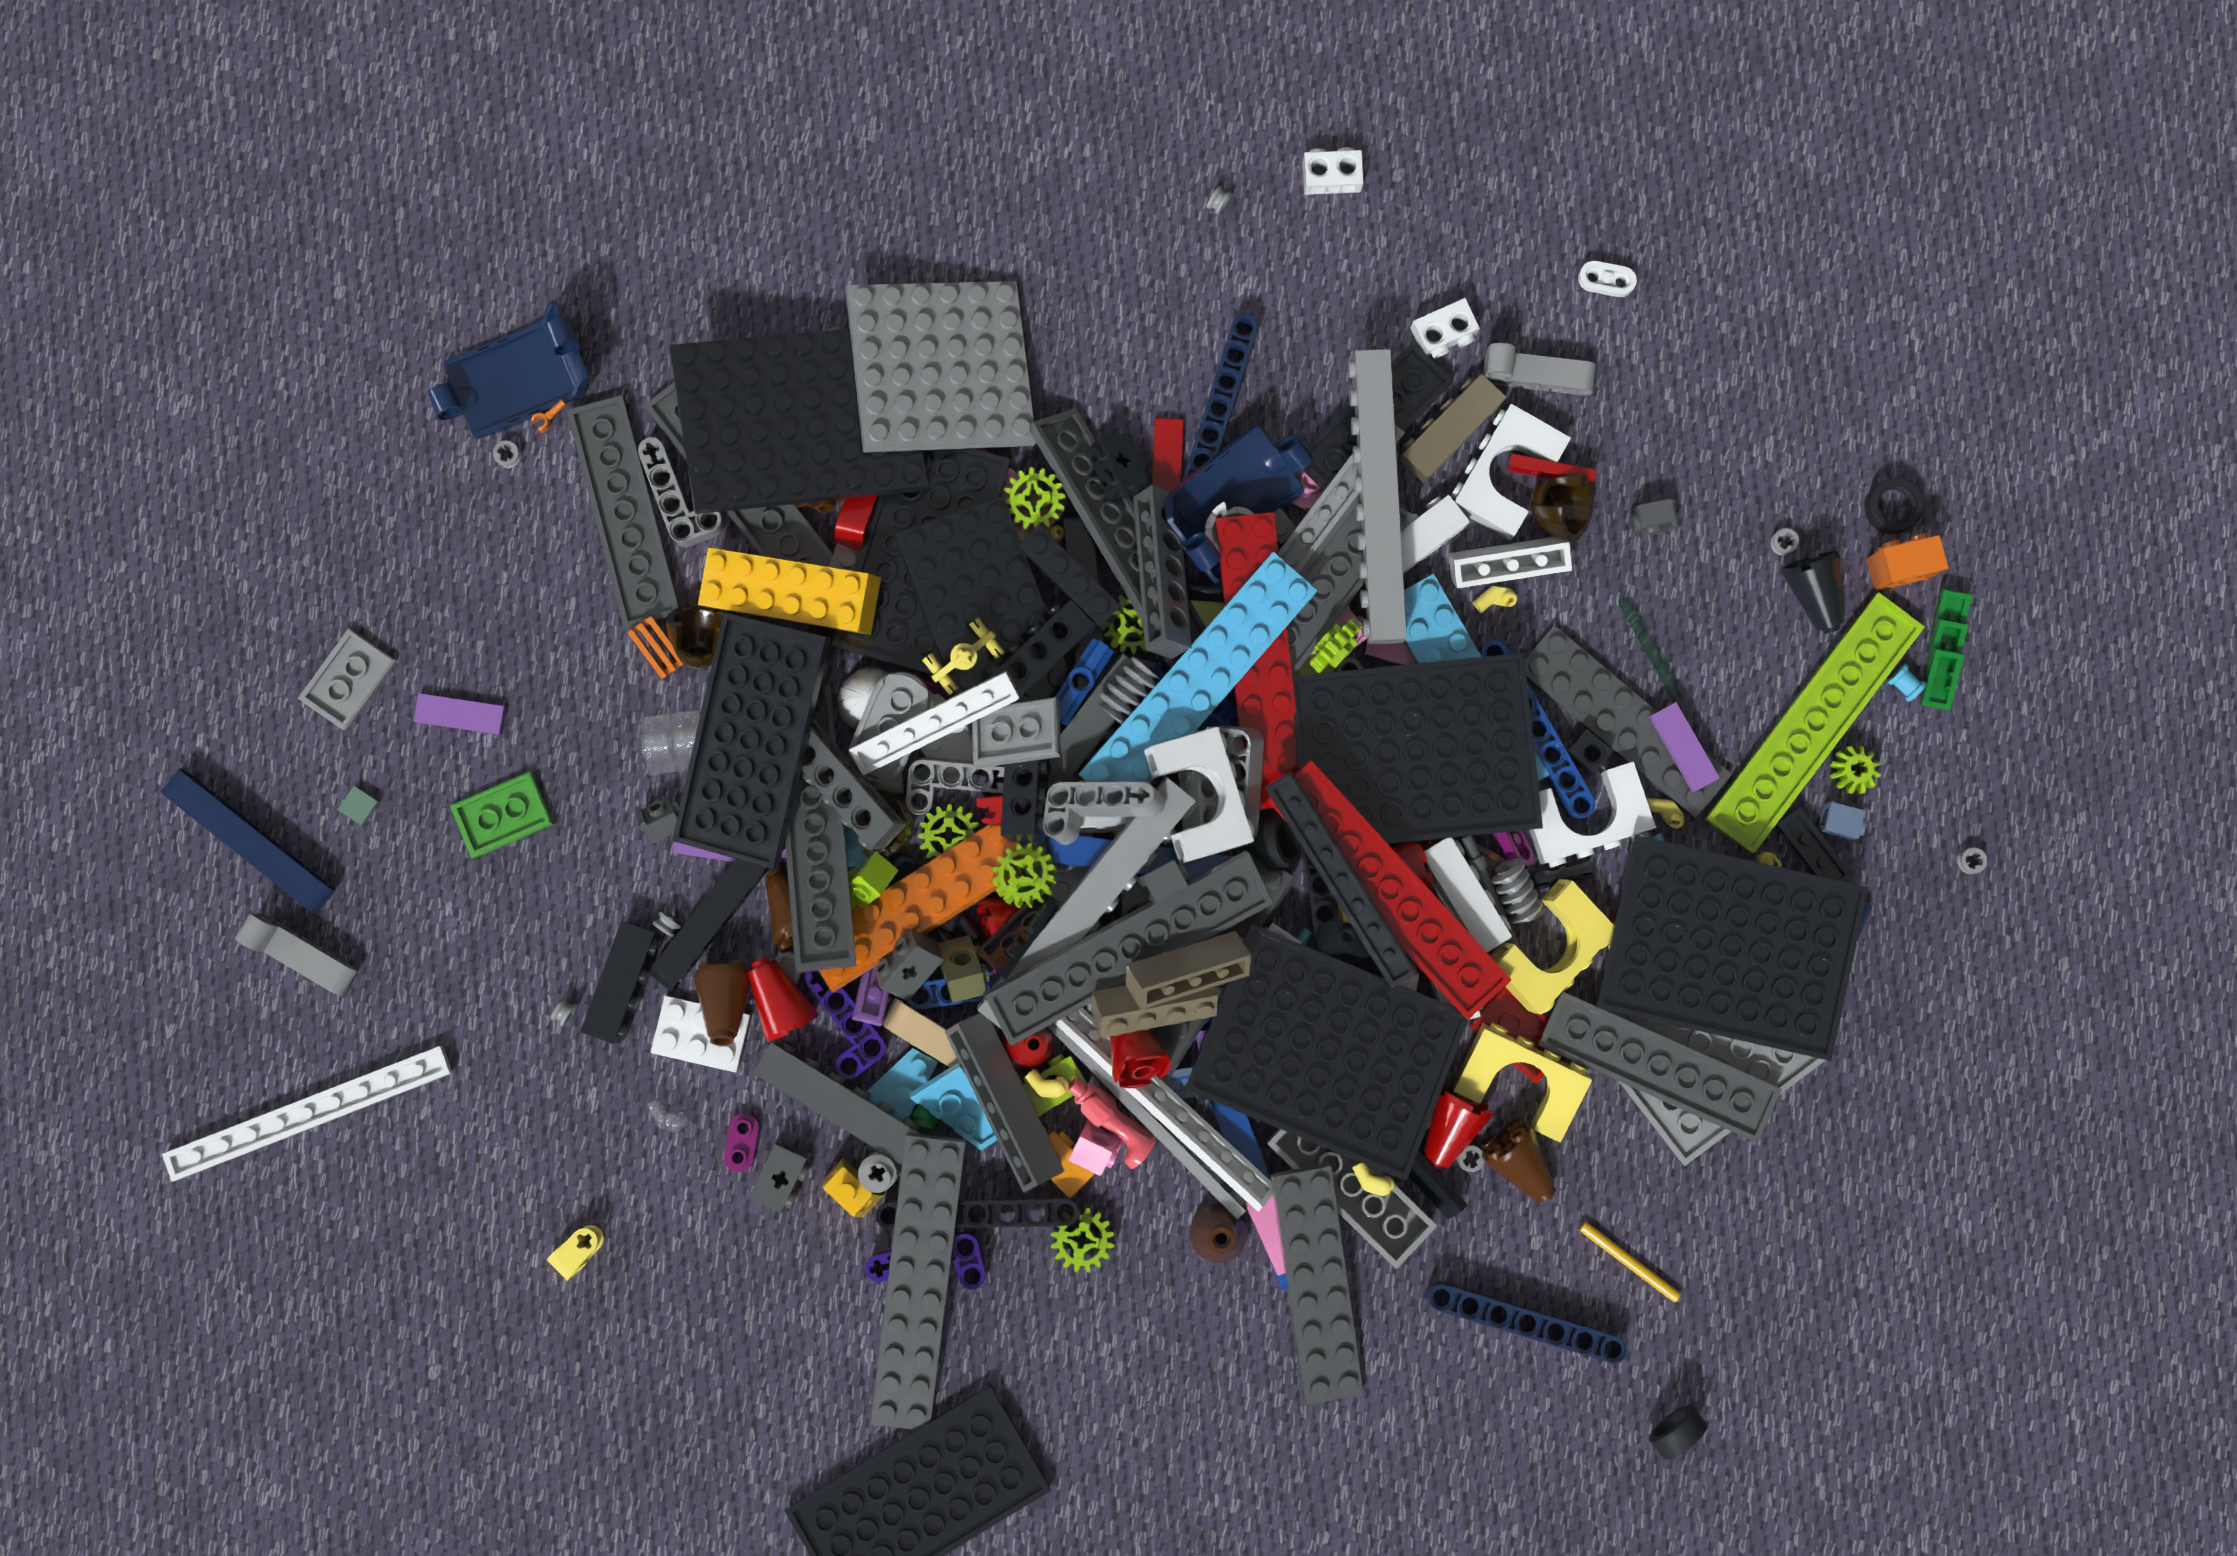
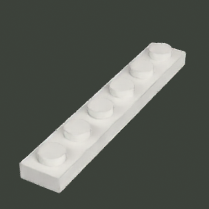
[849,671,1020,776]

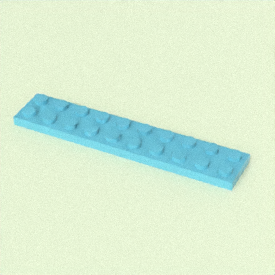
[1078,552,1317,804]

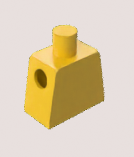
[822,1158,884,1218]

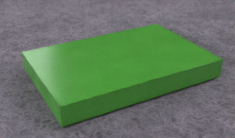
[450,771,554,859]

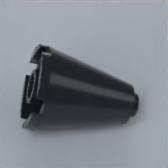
[1781,550,1845,634]

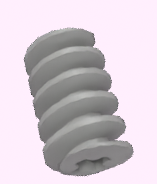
[1098,657,1160,724]
[1491,858,1545,924]
[858,1151,901,1193]

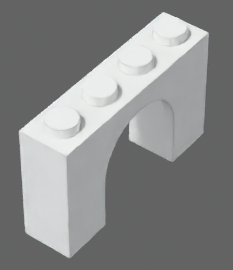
[1451,404,1571,541]
[1144,727,1254,864]
[1529,762,1656,868]

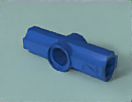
[1055,638,1114,726]

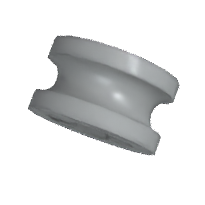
[1206,186,1232,215]
[493,440,521,468]
[1770,528,1799,556]
[1957,847,1987,874]
[652,911,682,938]
[551,997,578,1027]
[1457,1145,1484,1172]

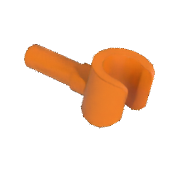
[532,399,567,433]

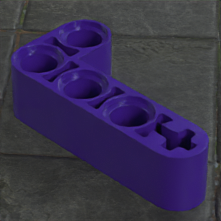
[805,970,887,1079]
[865,1232,987,1290]

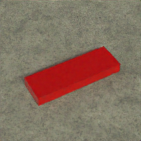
[1152,418,1183,492]
[1506,454,1597,484]

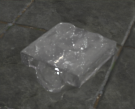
[641,710,701,776]

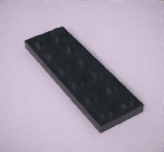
[1302,342,1454,491]

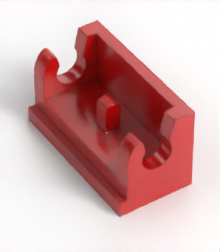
[976,792,1003,824]

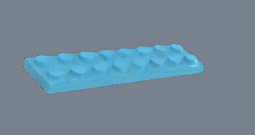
[1404,574,1549,781]

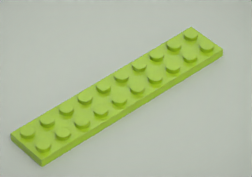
[1705,592,1925,855]

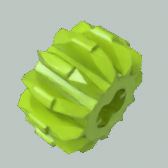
[1830,745,1881,794]

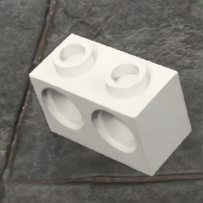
[1303,147,1363,195]
[1410,298,1480,359]

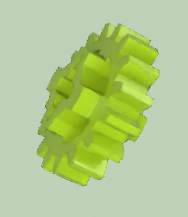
[1004,467,1067,531]
[1104,595,1148,656]
[1310,618,1363,674]
[918,804,979,860]
[992,843,1057,908]
[1051,1208,1115,1273]

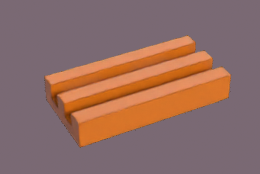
[627,615,683,679]

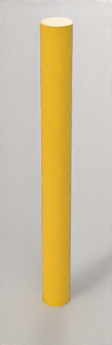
[1579,1221,1681,1303]

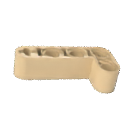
[882,997,959,1067]

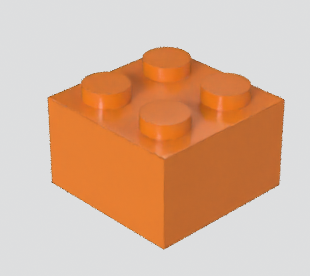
[1866,533,1949,591]

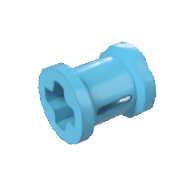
[1887,664,1927,702]

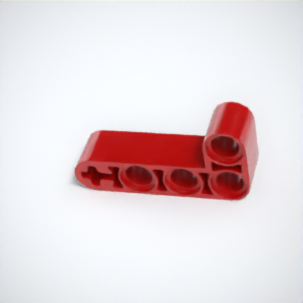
[835,495,879,552]

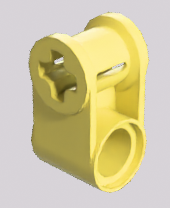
[547,1225,604,1281]

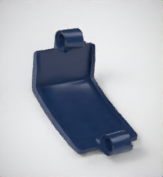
[427,300,589,440]
[1165,425,1313,584]

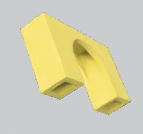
[1490,879,1613,1015]
[1452,1023,1592,1143]

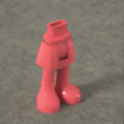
[1068,1076,1156,1169]

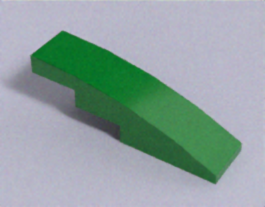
[1920,588,1973,710]

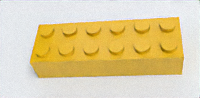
[698,548,881,635]

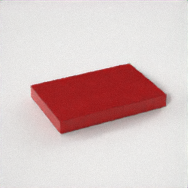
[1469,987,1561,1084]

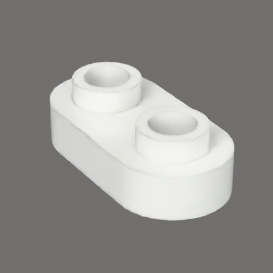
[1578,261,1637,297]

